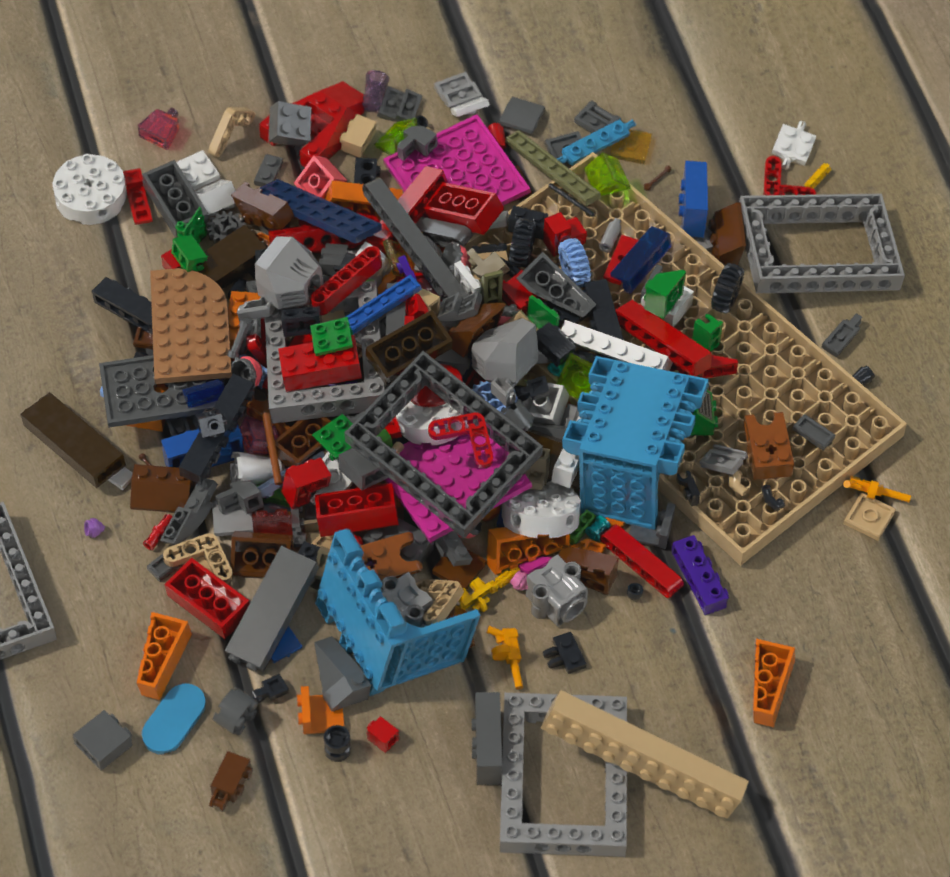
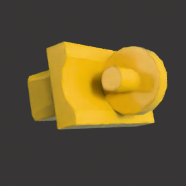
[458,577,492,612]

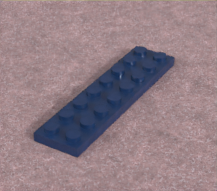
[259,179,382,243]

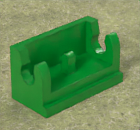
[171,234,207,272]
[692,314,723,352]

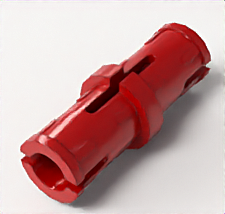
[143,514,173,551]

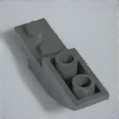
[160,479,218,545]
[434,530,472,566]

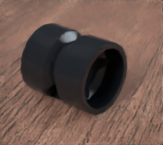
[324,725,351,762]

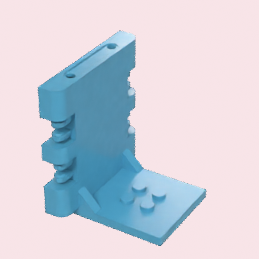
[562,356,709,530]
[315,529,481,697]

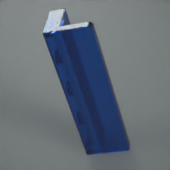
[610,226,672,294]

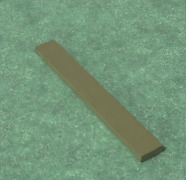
[505,130,601,206]

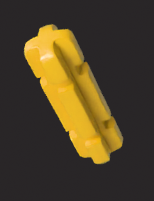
[804,163,831,189]
[489,567,521,594]

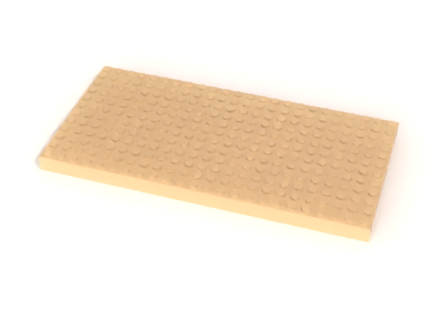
[465,152,907,566]

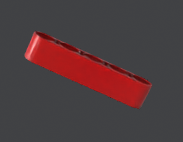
[310,246,382,316]
[600,524,684,598]

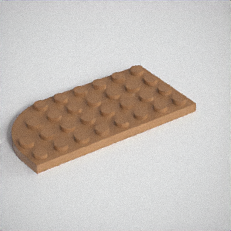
[150,268,232,384]

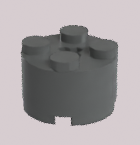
[501,399,534,432]
[213,687,258,736]

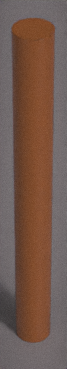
[262,412,283,485]

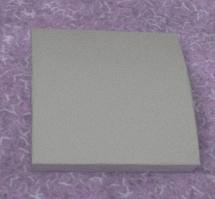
[434,72,482,108]
[212,500,253,536]

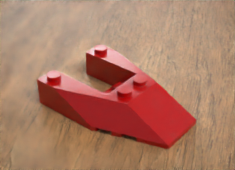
[259,81,370,167]

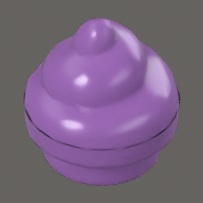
[84,518,105,538]

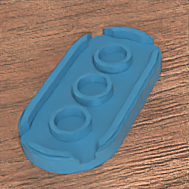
[142,683,206,754]

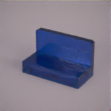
[182,379,224,409]

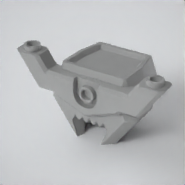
[237,236,324,321]
[472,318,550,407]

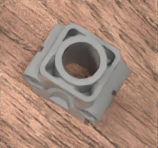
[526,554,588,626]
[382,572,433,628]

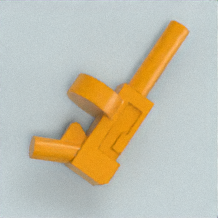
[843,476,911,503]
[486,626,523,690]

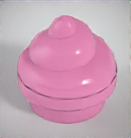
[510,571,528,590]

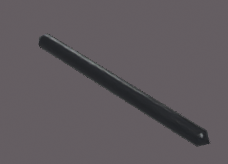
[548,183,595,217]

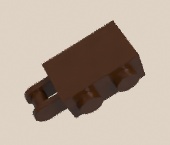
[209,751,253,811]

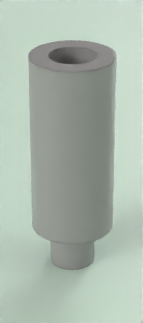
[599,218,621,252]

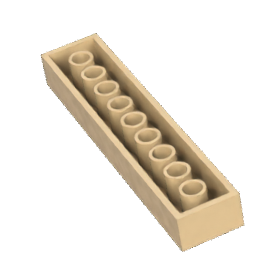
[541,690,749,819]

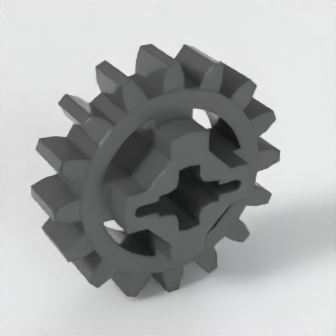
[206,211,246,244]

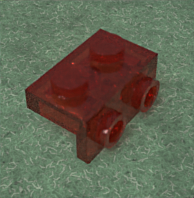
[252,509,293,535]

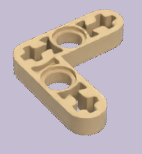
[208,107,255,158]
[163,533,233,584]
[416,579,464,626]

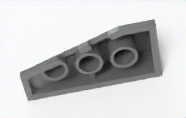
[516,252,596,318]
[314,636,371,712]

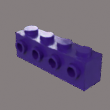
[671,535,729,615]

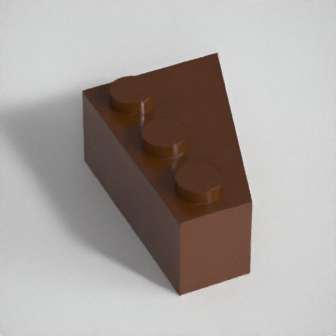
[231,182,294,230]
[559,545,619,595]

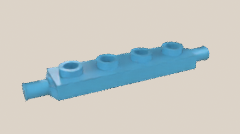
[557,119,636,165]

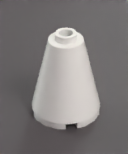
[230,451,285,486]

